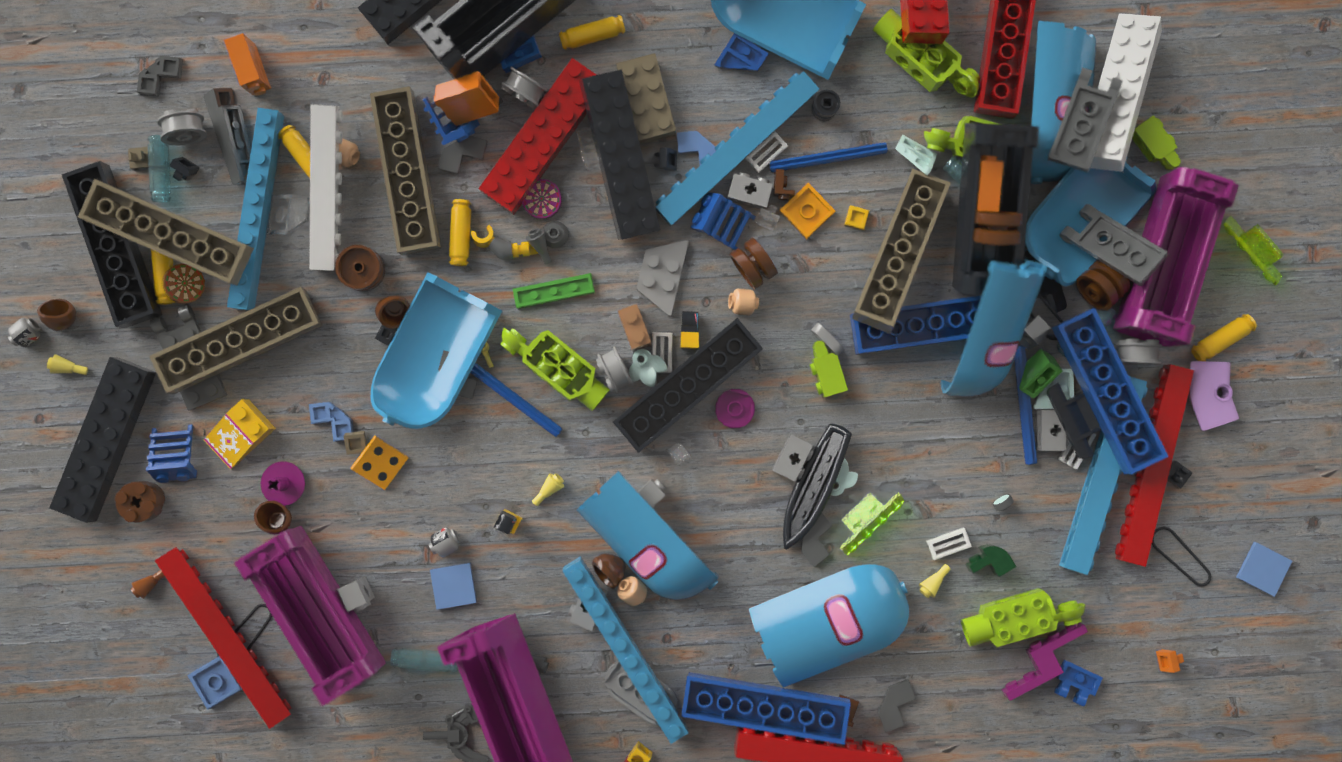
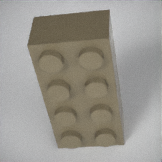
[616,53,676,145]

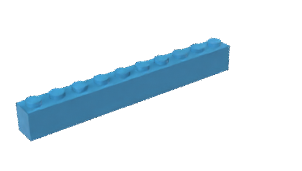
[655,71,819,226]
[227,108,284,311]
[1059,376,1148,575]
[563,556,688,744]

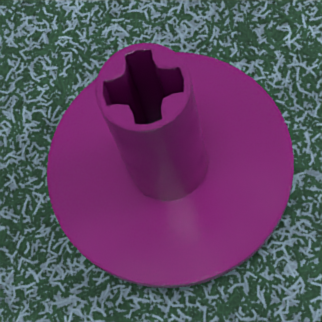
[260,461,305,505]

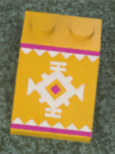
[204,399,276,470]

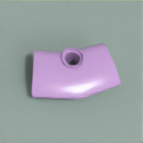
[1189,361,1239,431]

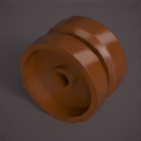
[973,211,1023,245]
[729,238,778,290]
[335,245,385,291]
[1076,260,1131,311]

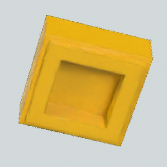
[844,205,869,230]

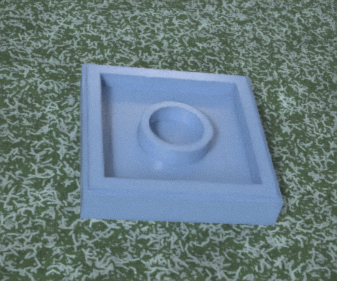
[1236,542,1292,597]
[430,562,477,610]
[187,656,242,710]

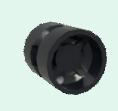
[811,89,841,122]

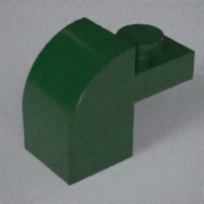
[965,544,1017,577]

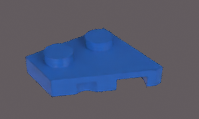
[714,33,769,71]
[501,35,542,73]

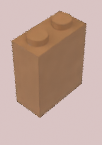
[618,304,652,352]

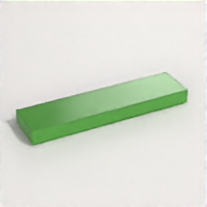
[513,273,595,309]

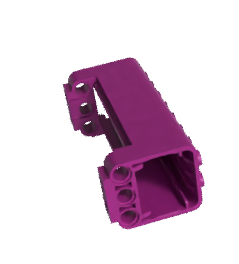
[1113,167,1239,348]
[234,526,386,706]
[437,613,573,762]

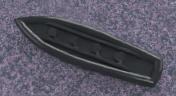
[783,424,852,550]

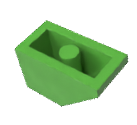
[1019,349,1063,399]

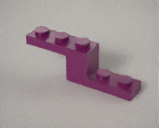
[1002,623,1088,701]

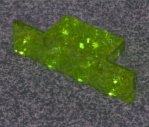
[1223,216,1284,286]
[840,492,905,555]

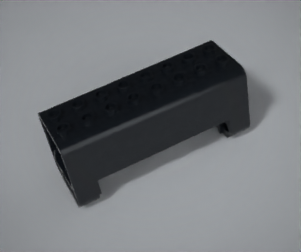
[413,0,576,79]
[952,123,1039,296]

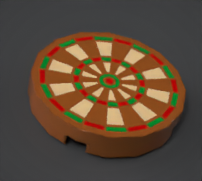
[162,263,205,304]

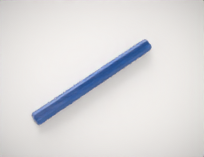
[769,142,888,172]
[1014,346,1037,465]
[470,363,562,437]

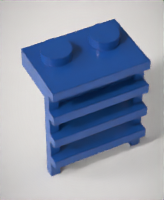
[423,97,480,145]
[690,192,756,250]
[146,425,197,483]

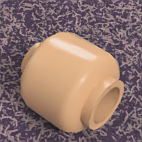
[339,138,360,168]
[728,288,759,316]
[617,576,647,606]

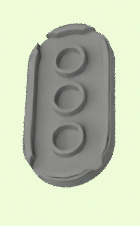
[605,661,678,725]

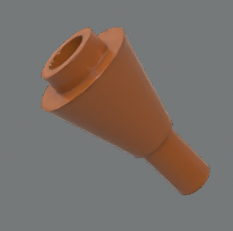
[131,570,165,599]

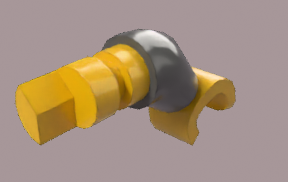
[471,225,538,261]

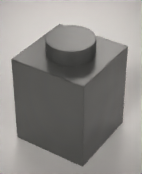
[1020,315,1052,350]

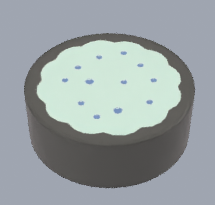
[992,494,1014,511]

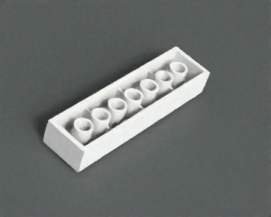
[1090,14,1162,172]

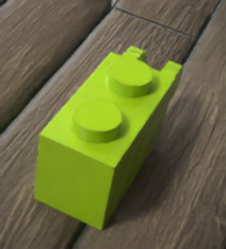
[1132,115,1181,170]
[809,340,848,398]

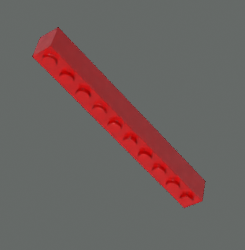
[1115,364,1194,567]
[154,547,292,729]

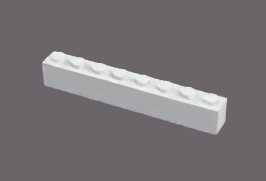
[309,105,343,271]

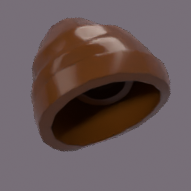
[375,295,410,328]
[37,299,76,332]
[254,501,292,535]
[592,554,626,589]

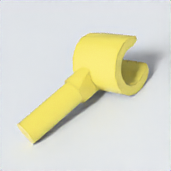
[481,342,493,368]

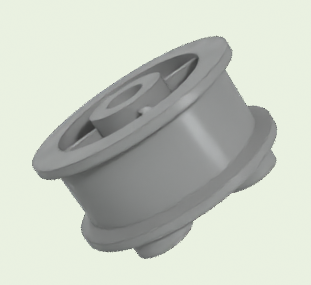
[501,67,549,110]
[157,109,207,145]
[1115,339,1162,365]
[596,346,634,394]

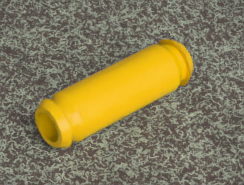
[559,15,626,50]
[278,125,310,179]
[449,199,472,266]
[151,249,175,305]
[1191,314,1257,361]

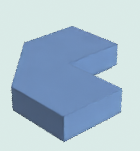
[677,131,716,166]
[309,402,354,442]

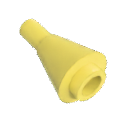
[47,354,88,375]
[532,473,564,506]
[919,564,951,598]

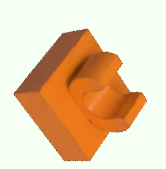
[1156,649,1184,673]

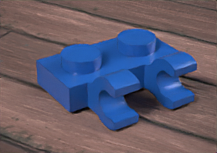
[1054,660,1103,707]

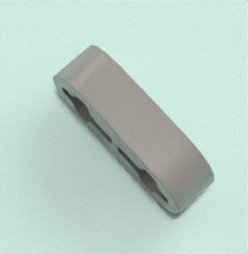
[811,323,844,356]

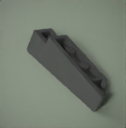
[204,88,251,185]

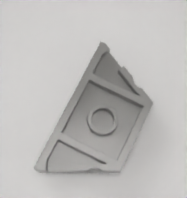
[636,240,689,316]

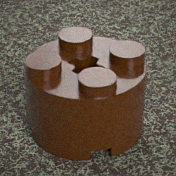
[115,481,165,523]

